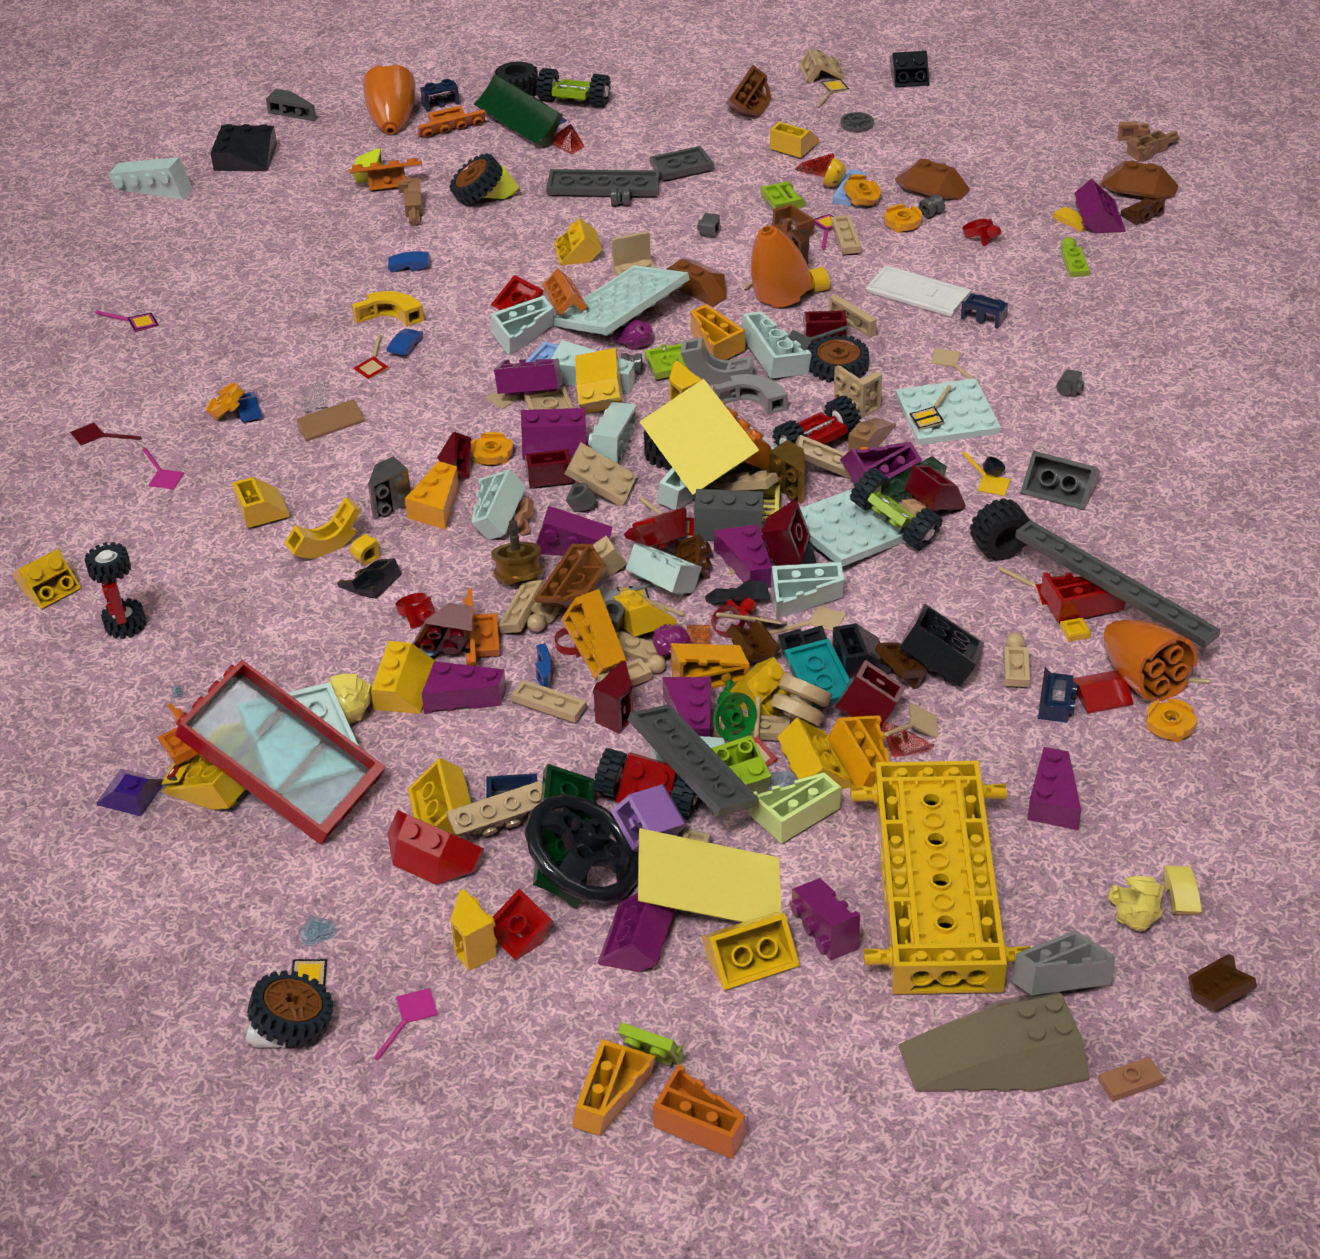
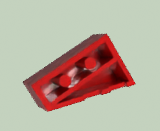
[1041,573,1125,623]

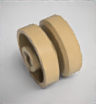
[769,673,832,727]

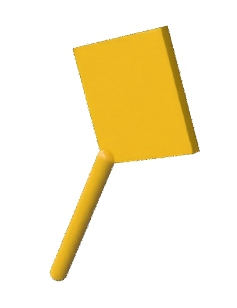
[962,451,1011,496]

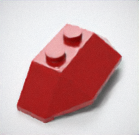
[624,507,687,548]
[387,810,485,885]

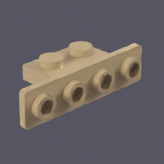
[447,781,542,837]

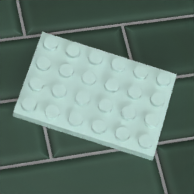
[553,265,690,336]

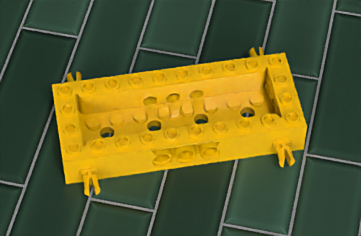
[850,761,1031,994]

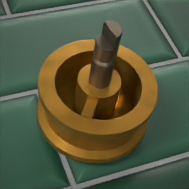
[491,520,544,585]

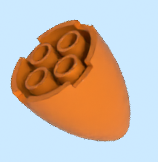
[363,64,416,135]
[751,225,813,308]
[1103,620,1198,702]

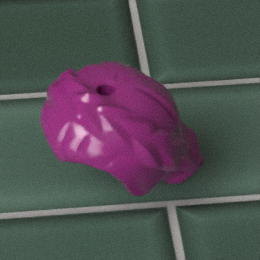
[612,319,653,350]
[652,624,693,656]

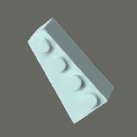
[109,157,193,200]
[741,311,812,379]
[551,340,635,394]
[588,402,636,465]

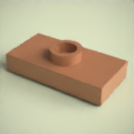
[1098,1057,1164,1102]

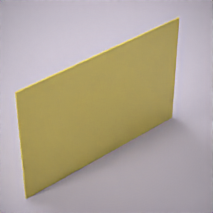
[640,379,760,495]
[638,828,782,922]

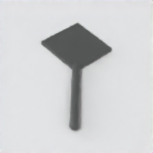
[788,326,848,350]

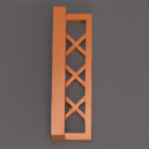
[542,268,587,315]

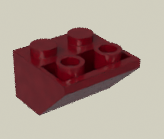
[803,310,847,343]
[524,449,573,488]
[905,465,966,511]
[413,603,472,654]
[593,660,633,734]
[835,660,906,728]

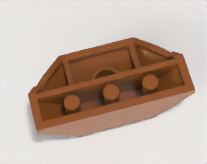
[726,65,771,118]
[895,158,970,200]
[1100,160,1178,198]
[667,259,726,307]
[534,544,607,608]

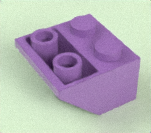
[611,785,687,853]

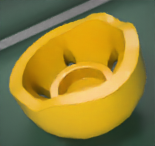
[822,158,846,188]

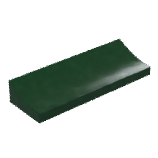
[473,74,563,147]
[533,763,594,909]

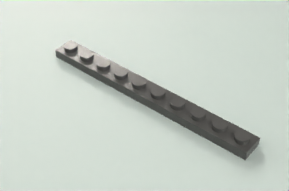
[1015,520,1221,648]

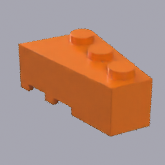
[653,1063,745,1159]

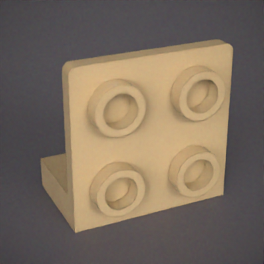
[799,48,845,83]
[612,231,656,276]
[834,365,882,418]

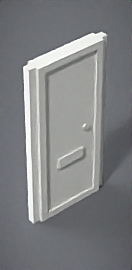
[866,266,972,317]

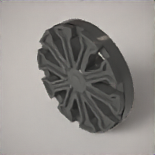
[840,112,874,133]

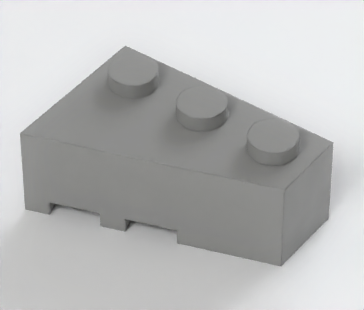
[1012,930,1116,995]

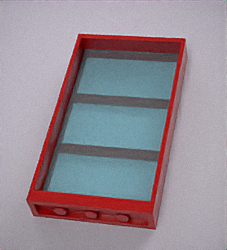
[175,659,386,845]

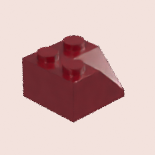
[761,500,810,566]

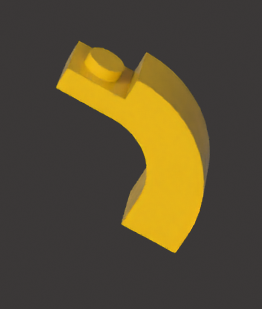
[352,291,424,327]
[284,497,362,559]

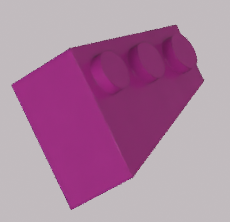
[494,359,563,396]
[840,442,922,483]
[536,506,613,556]
[713,524,772,588]
[421,661,506,714]
[662,677,711,737]
[1027,747,1081,830]
[790,878,860,961]

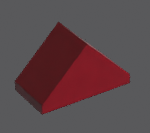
[437,432,471,479]

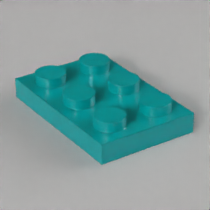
[784,638,850,709]

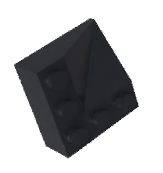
[210,124,277,171]
[900,603,984,687]

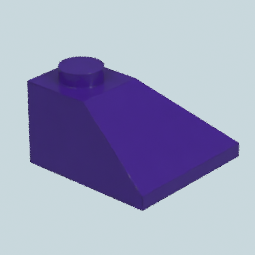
[96,769,164,816]

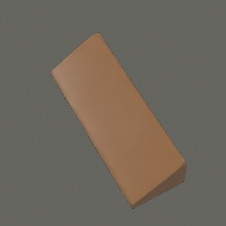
[297,399,365,441]

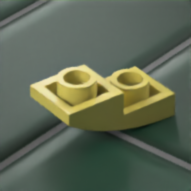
[1163,865,1202,915]

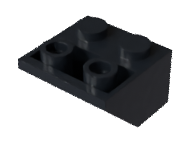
[890,51,930,87]
[832,623,891,679]

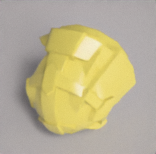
[329,673,372,724]
[1109,876,1164,931]

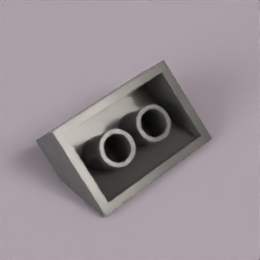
[1020,451,1101,510]
[694,489,764,541]

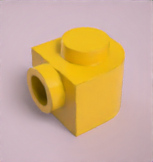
[809,267,830,293]
[350,534,380,565]

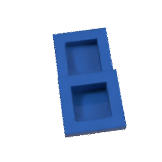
[388,251,430,272]
[387,328,423,355]
[237,391,262,422]
[535,643,552,689]

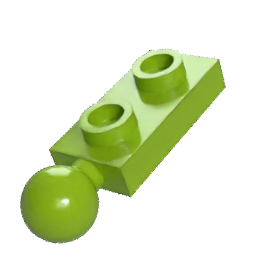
[1061,237,1090,277]

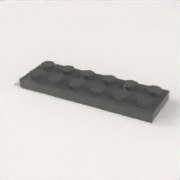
[546,169,660,197]
[628,704,759,817]

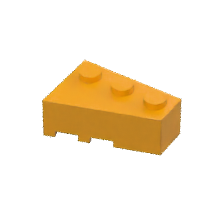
[690,304,745,360]
[405,461,459,530]
[561,589,626,679]
[671,643,749,689]
[828,716,890,787]
[572,1039,656,1136]

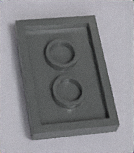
[650,146,714,180]

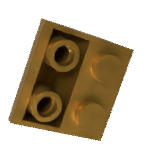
[769,440,805,504]

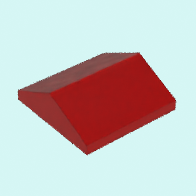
[491,275,543,310]
[1073,670,1134,714]
[493,888,553,960]

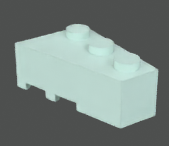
[626,543,702,596]

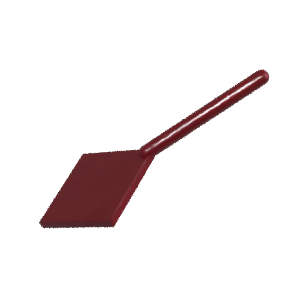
[70,422,142,446]

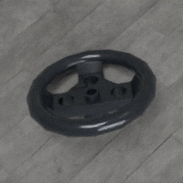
[525,794,639,903]

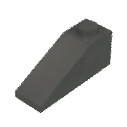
[266,89,316,121]

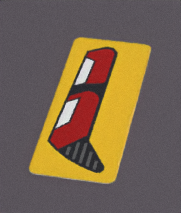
[161,760,191,784]

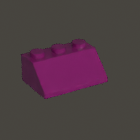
[1074,178,1126,233]
[521,408,587,460]
[598,893,675,972]

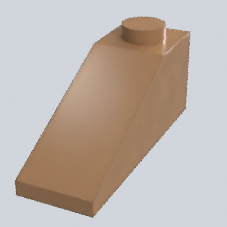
[848,418,896,452]

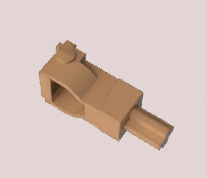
[1127,130,1180,162]
[398,177,423,226]

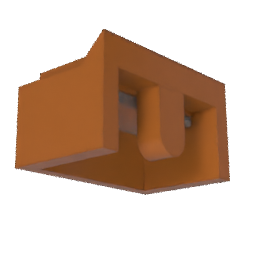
[772,204,815,238]

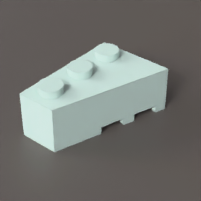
[490,296,553,356]
[471,469,526,540]
[771,562,844,619]

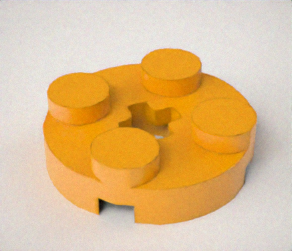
[843,174,881,206]
[884,204,922,233]
[206,382,245,420]
[471,432,513,465]
[1146,699,1197,742]

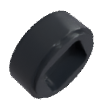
[982,456,1005,477]

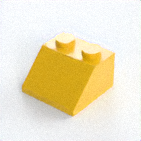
[613,590,677,637]

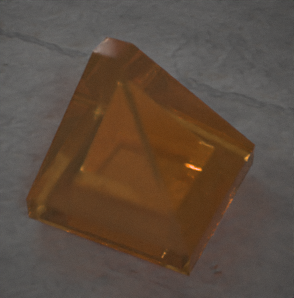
[687,625,710,644]

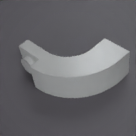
[681,337,754,384]
[713,374,788,415]

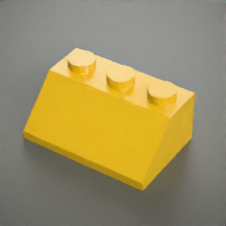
[371,641,435,714]
[777,717,855,790]
[408,757,471,837]
[701,912,800,990]

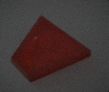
[551,124,584,155]
[795,153,835,177]
[882,721,935,757]

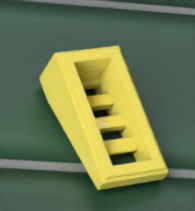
[757,485,780,523]

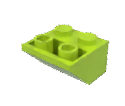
[711,735,772,794]

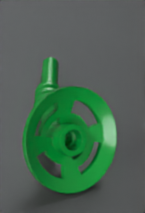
[714,680,757,742]

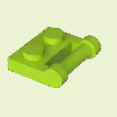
[760,181,806,209]

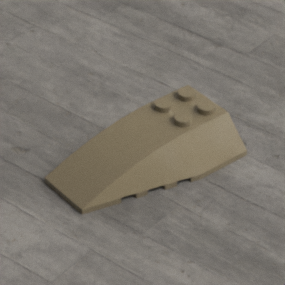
[898,992,1089,1092]

